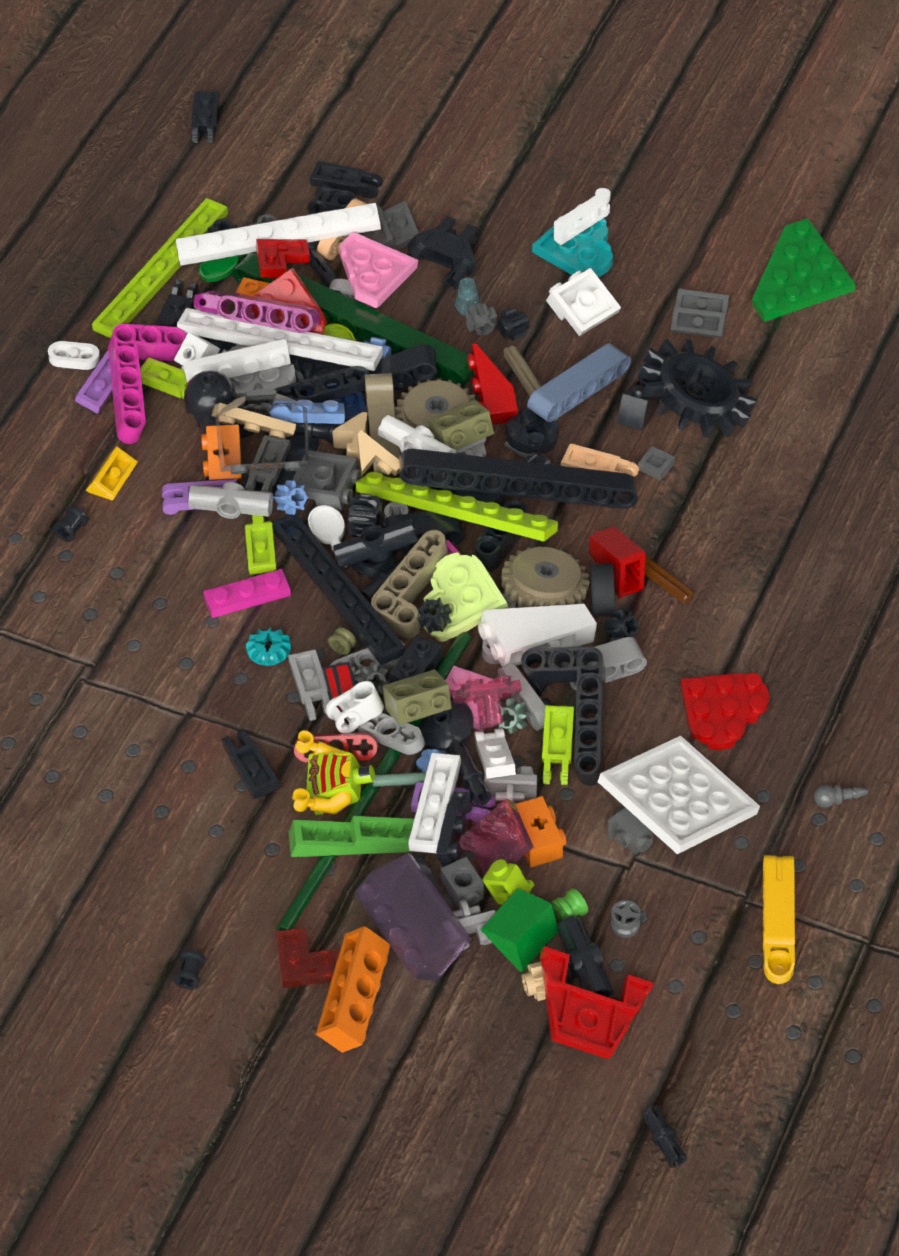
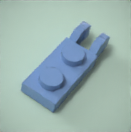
[270,400,345,424]

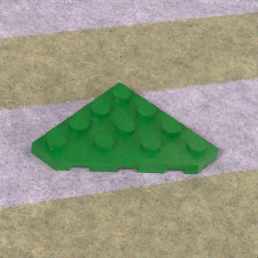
[752,218,856,322]

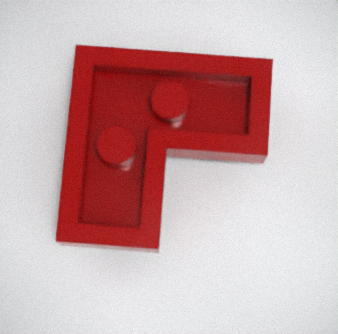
[256,239,310,279]

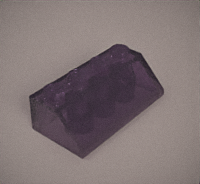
[354,854,472,981]

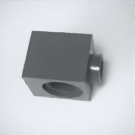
[440,857,484,910]

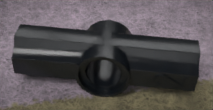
[333,519,419,568]
[557,915,613,997]

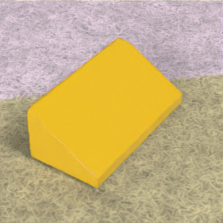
[86,446,138,501]

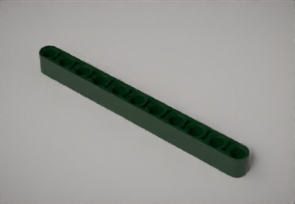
[232,253,475,388]

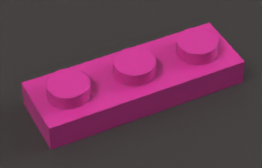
[203,569,291,618]

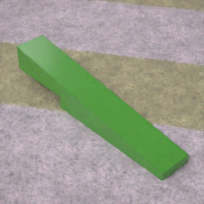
[288,816,469,857]

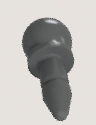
[814,785,868,808]

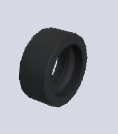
[590,563,615,616]

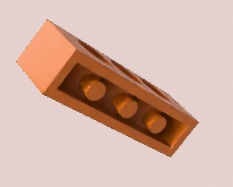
[316,926,391,1053]

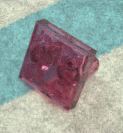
[453,676,522,729]
[459,799,533,876]

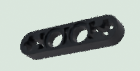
[273,366,369,403]

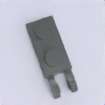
[245,435,291,492]

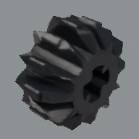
[348,493,383,537]

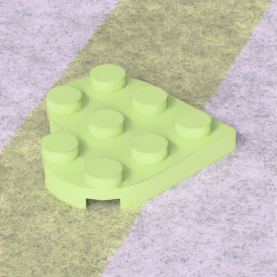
[419,553,509,642]

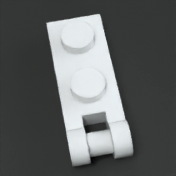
[554,188,610,245]
[474,728,516,778]

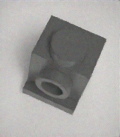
[608,807,653,855]

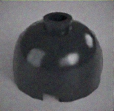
[184,370,237,423]

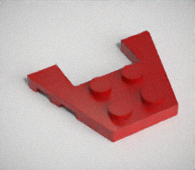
[540,947,654,1059]

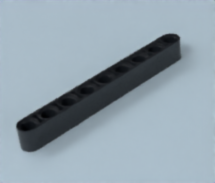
[399,449,638,509]

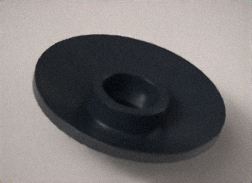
[419,699,474,750]

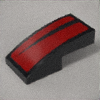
[322,662,356,726]

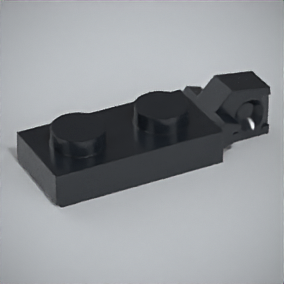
[436,791,473,867]

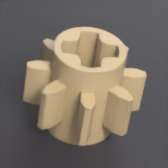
[522,962,546,1001]

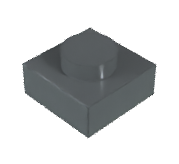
[638,446,675,481]

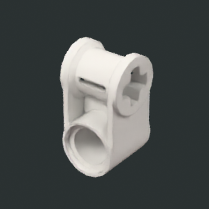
[326,681,384,733]

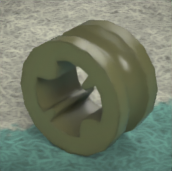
[328,627,357,655]

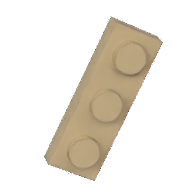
[212,403,296,439]

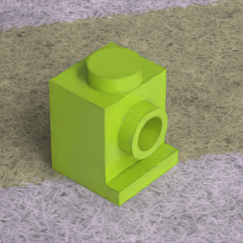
[482,859,534,905]

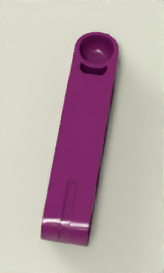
[193,291,320,333]

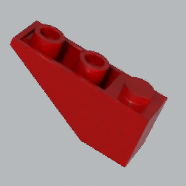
[467,343,518,425]

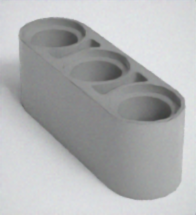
[561,637,647,690]

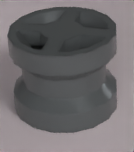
[611,900,641,938]

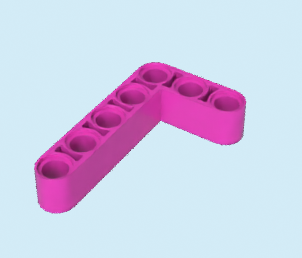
[108,324,187,444]

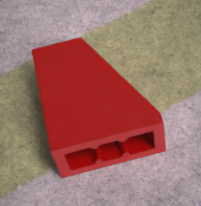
[589,526,646,599]

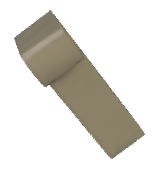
[365,373,400,475]
[371,530,449,638]

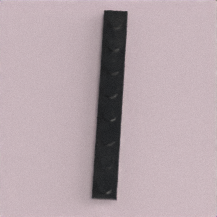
[272,513,405,665]

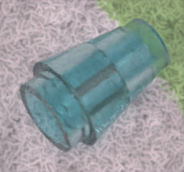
[455,278,480,315]

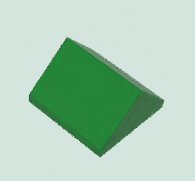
[480,888,557,972]

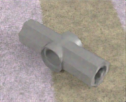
[188,482,273,519]

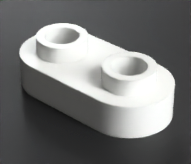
[48,341,100,370]

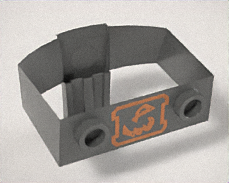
[216,383,309,474]

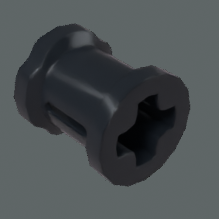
[53,506,88,542]
[173,949,206,990]

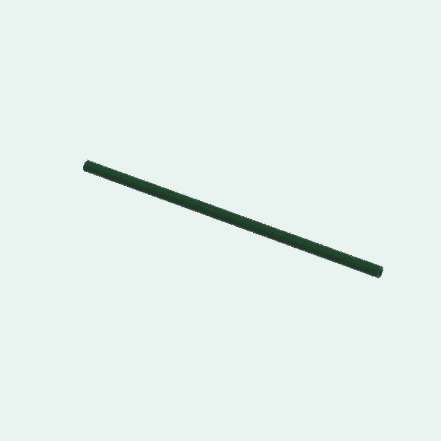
[276,632,472,936]

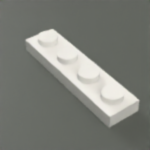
[183,339,291,383]
[408,753,461,853]

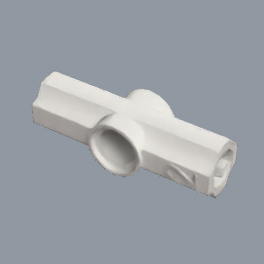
[378,415,456,453]

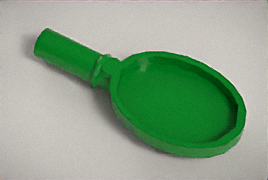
[199,254,245,282]

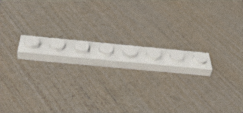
[176,203,381,266]
[177,308,383,371]

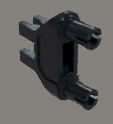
[406,216,478,288]

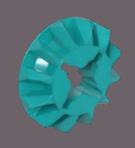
[246,627,291,666]

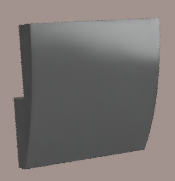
[363,201,419,250]
[670,289,729,338]

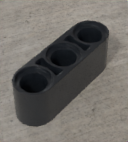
[368,344,437,392]
[475,500,527,572]
[382,512,464,552]

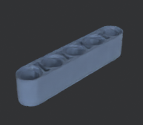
[527,343,631,422]

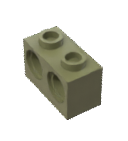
[428,399,494,450]
[383,669,451,725]

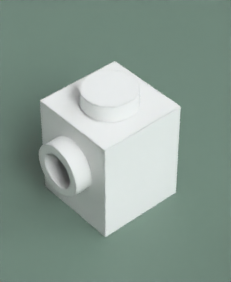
[174,332,220,370]

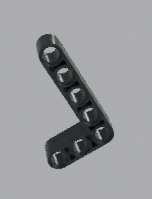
[521,647,606,786]

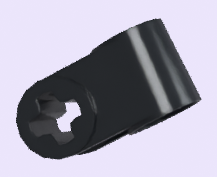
[307,185,356,214]

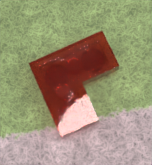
[276,928,339,988]

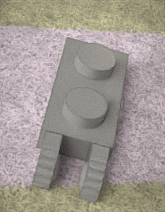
[288,649,330,721]

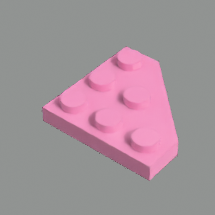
[339,232,418,308]

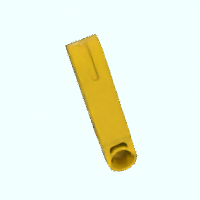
[763,855,795,984]

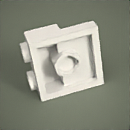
[546,268,621,336]

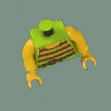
[292,730,375,815]

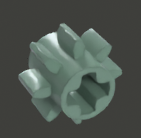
[493,697,531,734]

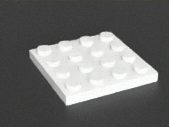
[598,736,760,854]

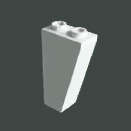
[478,604,597,667]

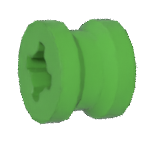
[552,888,588,921]

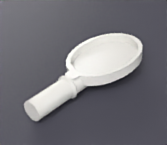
[308,505,347,567]

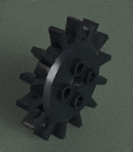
[637,339,757,438]

